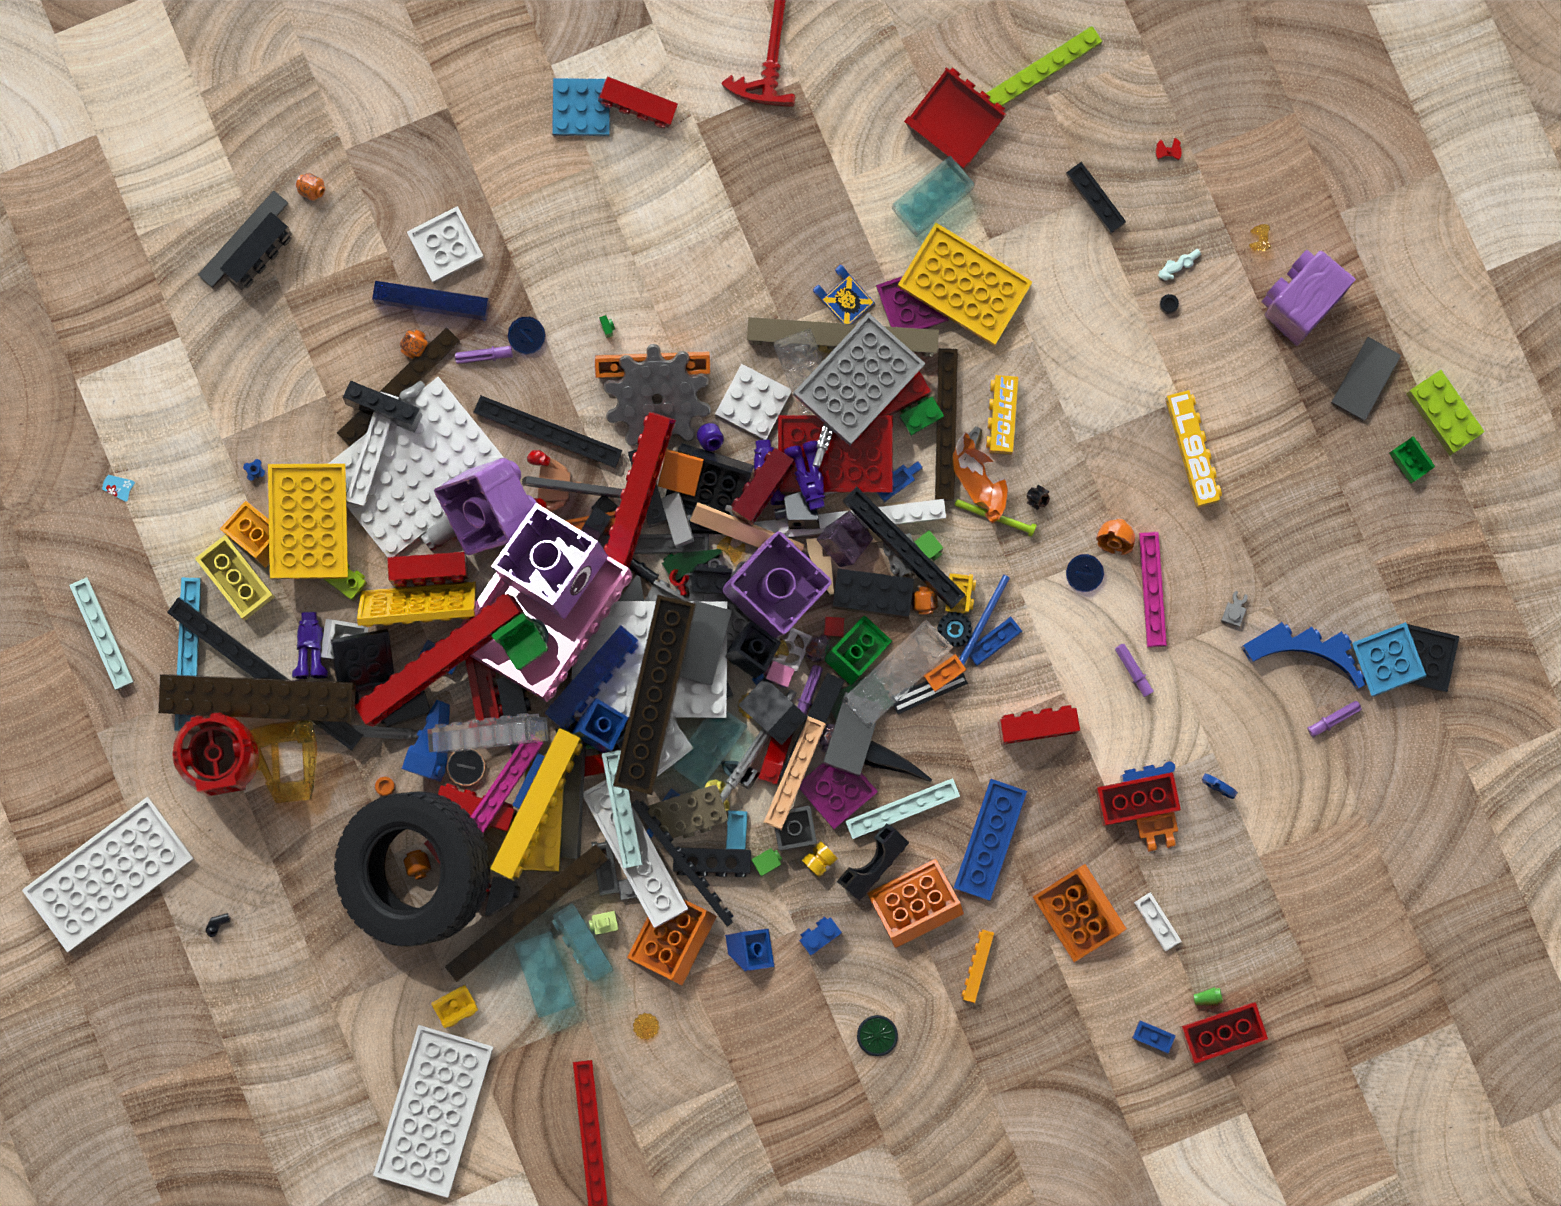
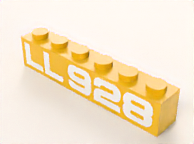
[1165,390,1222,508]

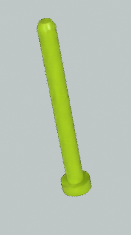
[954,500,1036,537]

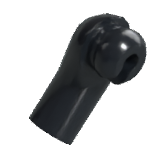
[206,913,231,937]

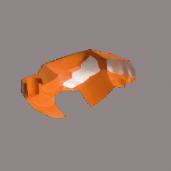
[953,432,1008,523]

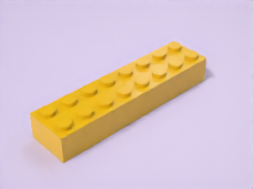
[490,728,583,881]

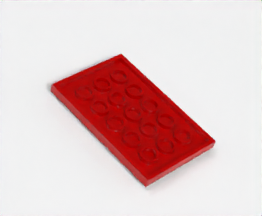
[778,415,893,492]

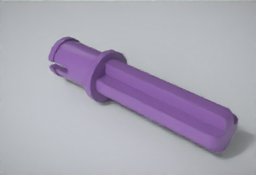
[455,345,513,364]
[1115,644,1154,697]
[797,665,823,721]
[1307,701,1362,738]

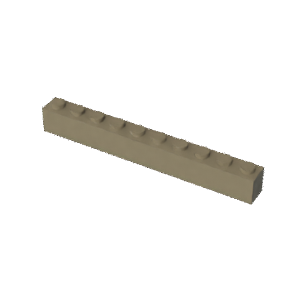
[747,317,939,357]

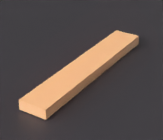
[690,503,804,551]
[764,716,826,831]

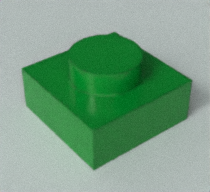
[599,315,615,338]

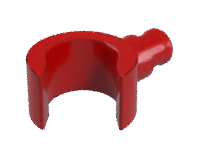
[669,569,689,596]

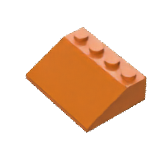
[867,859,964,948]
[1033,864,1127,962]
[627,899,717,985]

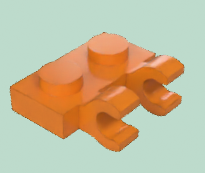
[1136,812,1178,852]

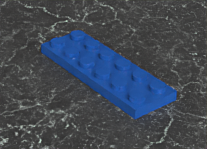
[953,779,1027,901]

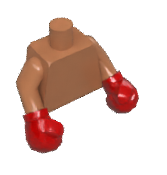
[527,450,582,512]

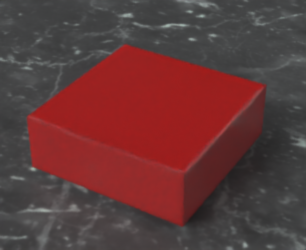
[824,617,845,637]

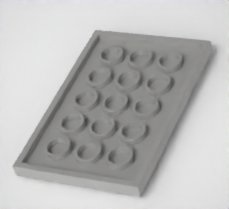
[792,313,925,446]

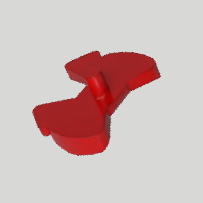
[1155,138,1182,160]

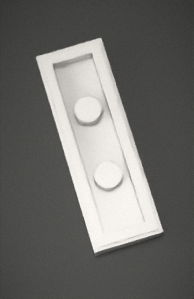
[1134,892,1182,952]

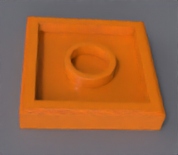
[658,449,704,496]

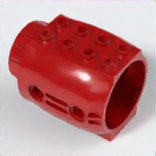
[172,713,259,797]

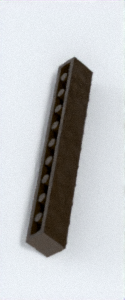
[445,844,610,982]

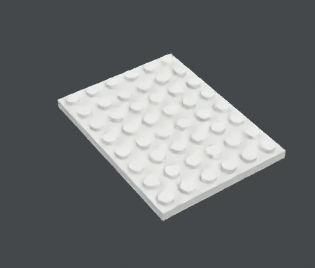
[328,377,504,557]
[571,601,727,718]

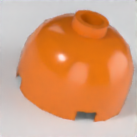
[1096,519,1135,555]

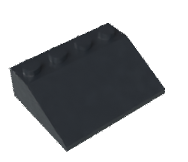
[665,443,754,515]

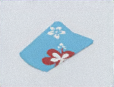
[102,475,135,502]

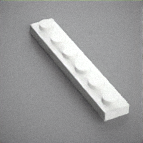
[346,392,399,507]

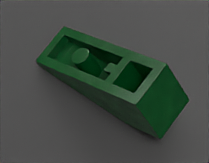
[661,549,723,583]

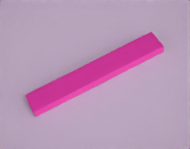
[1139,532,1167,647]
[470,732,544,834]

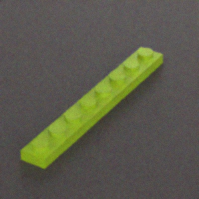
[986,26,1102,106]

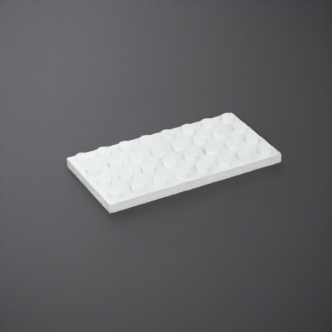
[22,797,194,952]
[373,1025,493,1198]

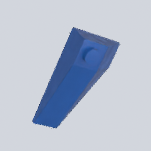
[402,700,450,782]

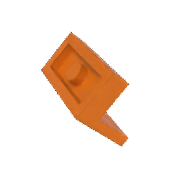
[924,654,966,692]

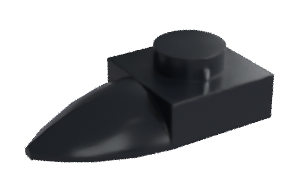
[721,760,760,790]

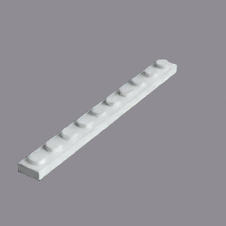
[754,499,946,538]

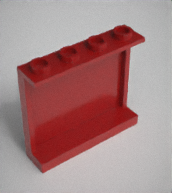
[904,67,1007,169]

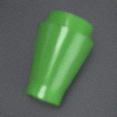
[1194,987,1223,1006]

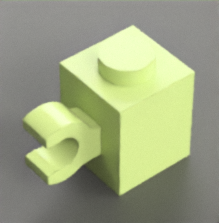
[589,911,619,935]

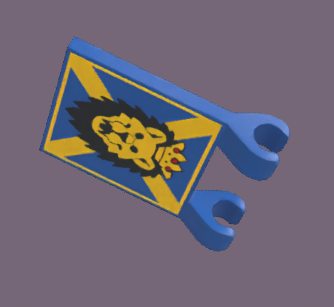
[813,265,875,324]

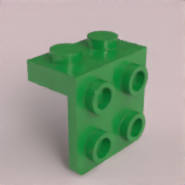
[492,613,548,670]

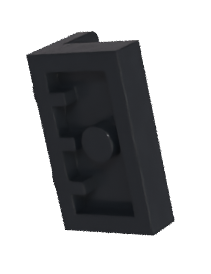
[691,564,733,595]

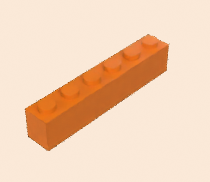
[595,351,710,378]

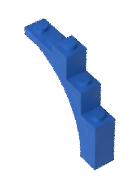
[1241,622,1365,690]

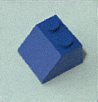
[572,698,628,753]

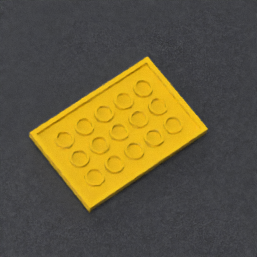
[897,222,1032,346]
[268,464,348,579]
[357,581,477,627]

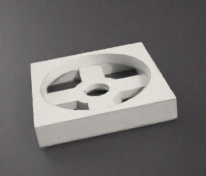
[772,628,813,672]

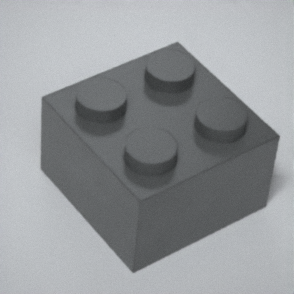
[774,806,817,852]

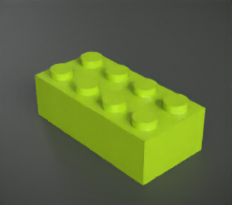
[1406,370,1485,456]

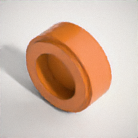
[375,777,395,796]

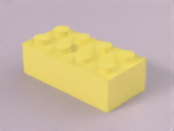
[195,535,275,621]

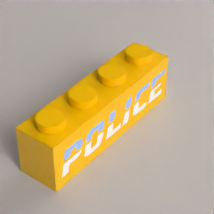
[986,375,1018,455]

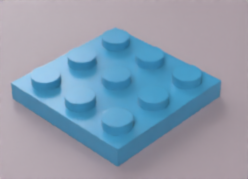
[552,78,610,136]
[1352,622,1427,697]

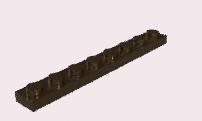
[337,327,460,446]
[935,348,958,501]

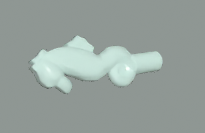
[1158,249,1202,281]

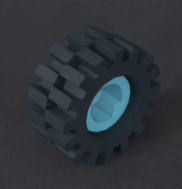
[937,612,972,648]

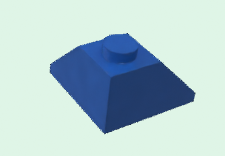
[725,929,774,971]

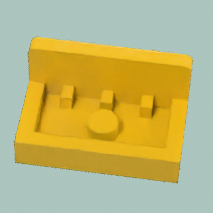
[945,573,976,614]
[431,984,478,1028]

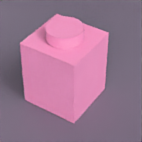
[764,661,795,689]

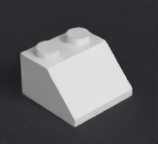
[321,619,369,659]

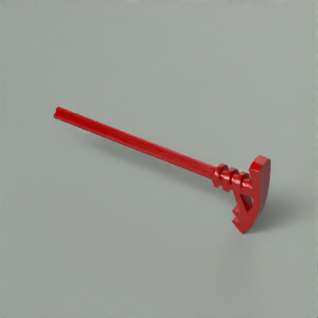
[721,0,796,107]

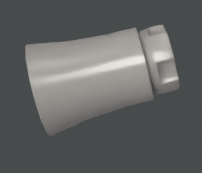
[421,514,456,551]

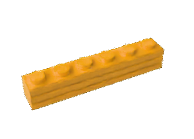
[961,929,994,1003]

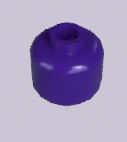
[697,423,724,451]

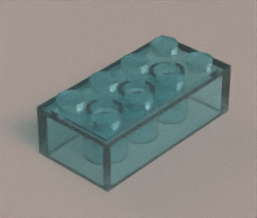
[892,156,975,237]
[671,711,747,789]
[552,903,614,983]
[514,932,577,1018]

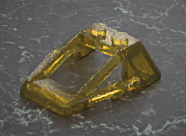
[249,720,317,803]

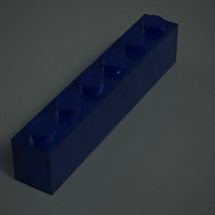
[372,281,490,321]
[545,625,639,729]

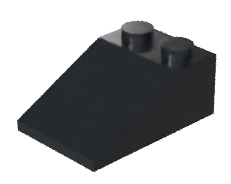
[739,677,808,745]

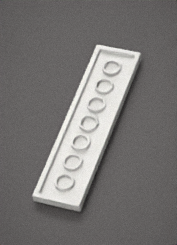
[583,780,689,928]

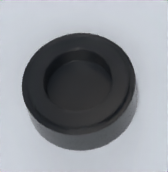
[1159,294,1179,314]

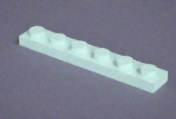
[69,577,134,690]
[602,750,643,868]
[845,778,960,839]

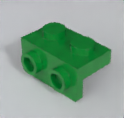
[899,396,944,436]
[1389,436,1435,484]

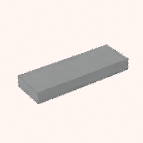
[661,492,694,548]

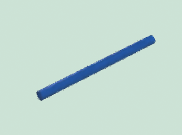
[956,575,1010,679]

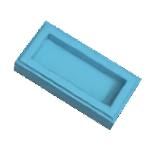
[726,811,747,850]

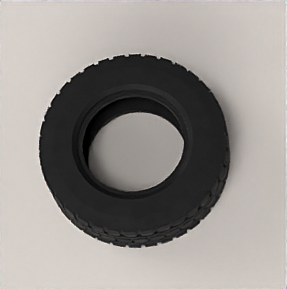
[334,791,491,947]

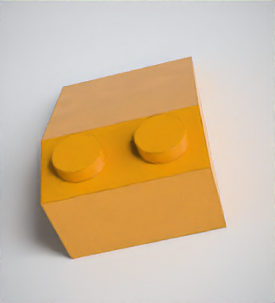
[220,501,269,568]

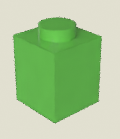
[914,530,943,562]
[751,848,782,877]

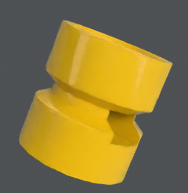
[801,841,838,878]

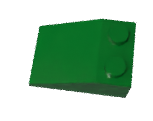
[824,615,892,685]

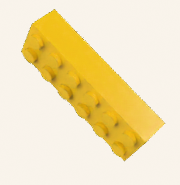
[521,754,564,872]

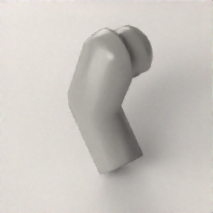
[399,381,425,403]

